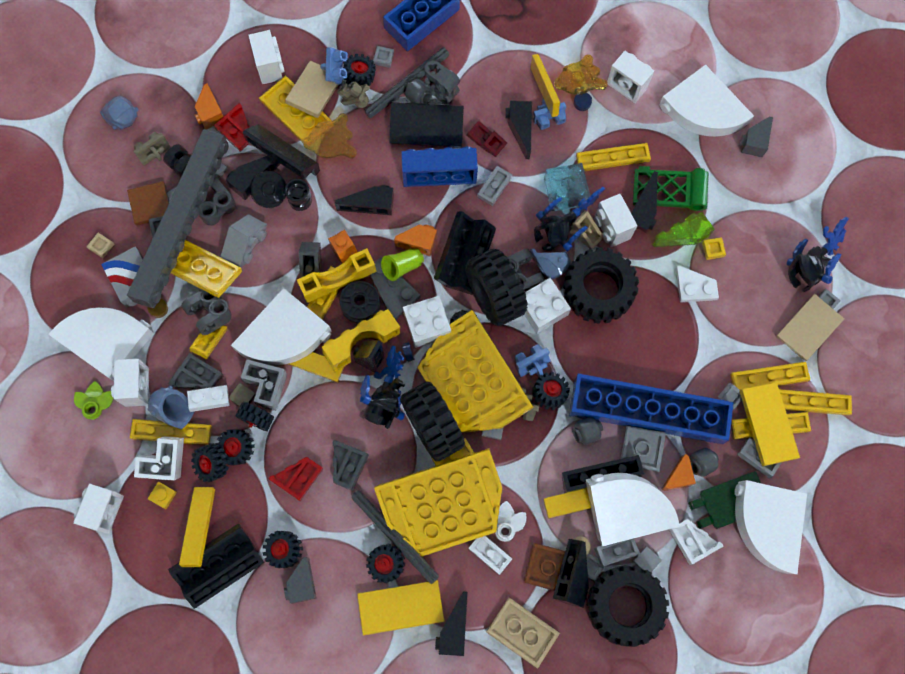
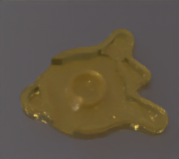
[554,54,607,95]
[303,113,357,158]

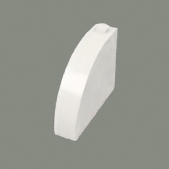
[659,65,754,137]
[231,288,332,366]
[48,308,154,381]
[586,473,680,546]
[735,480,807,574]

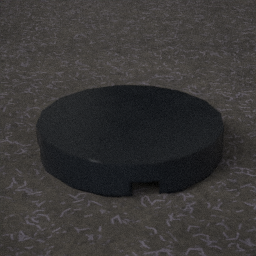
[250,171,286,208]

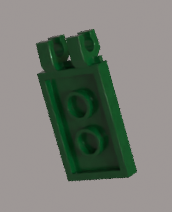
[688,471,761,529]

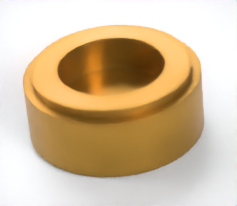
[147,299,168,318]

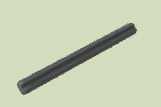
[365,48,449,118]
[352,490,439,584]

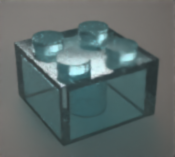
[544,163,590,212]

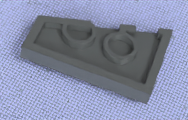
[370,257,420,320]

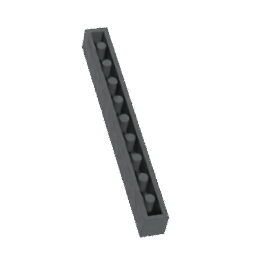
[127,129,229,309]

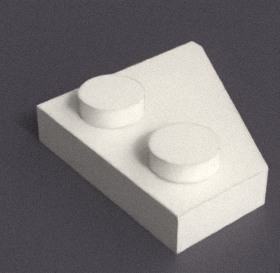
[675,266,719,303]
[669,519,723,565]

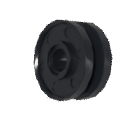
[340,281,380,324]

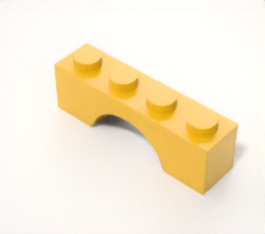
[297,248,377,303]
[322,309,400,372]

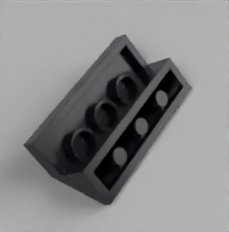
[389,103,464,146]
[242,124,320,180]
[434,211,496,295]
[562,455,644,514]
[168,523,264,609]

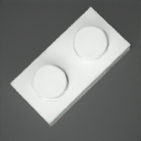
[187,385,230,412]
[468,536,512,575]

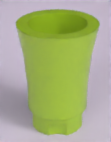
[381,248,424,281]

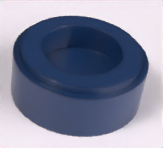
[574,92,592,111]
[402,342,415,362]

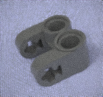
[425,61,460,105]
[199,177,236,226]
[508,249,545,292]
[181,289,232,335]

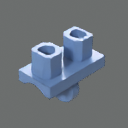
[320,47,348,84]
[532,99,566,130]
[515,344,551,377]

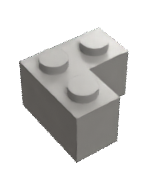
[221,214,267,267]
[241,359,288,411]

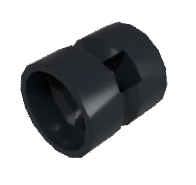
[163,144,191,177]
[285,179,312,211]

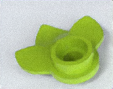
[74,381,114,420]

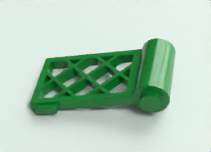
[633,166,709,211]

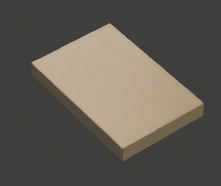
[285,61,339,118]
[776,294,845,362]
[486,597,560,669]

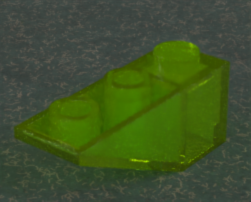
[652,212,715,247]

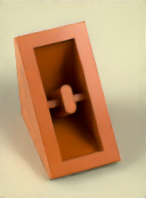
[661,454,696,491]

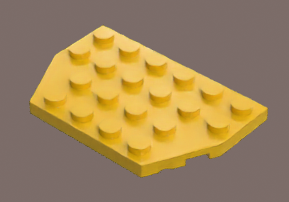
[417,310,534,433]
[374,448,502,557]

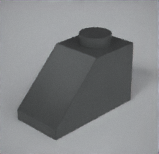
[740,117,773,157]
[299,242,321,278]
[284,557,317,604]

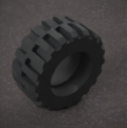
[563,247,639,324]
[465,249,528,326]
[400,382,465,461]
[587,565,669,647]

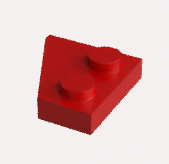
[214,103,249,152]
[268,457,323,501]

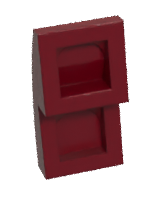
[466,121,507,157]

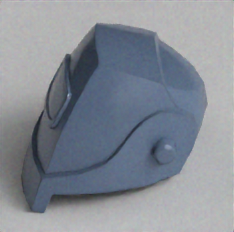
[100,95,139,130]
[530,249,571,279]
[147,385,195,429]

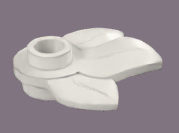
[495,501,526,542]

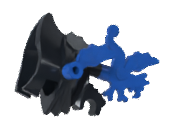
[534,187,605,252]
[787,217,849,292]
[360,345,405,429]

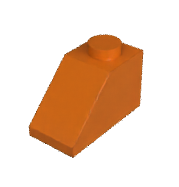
[195,83,224,130]
[394,225,437,256]
[328,229,358,264]

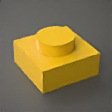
[702,237,726,260]
[148,481,177,509]

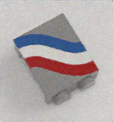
[101,246,144,308]

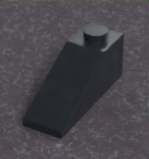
[505,101,532,159]
[226,155,280,200]
[631,171,658,233]
[335,185,394,215]
[353,340,385,373]
[553,539,589,608]
[435,591,468,656]

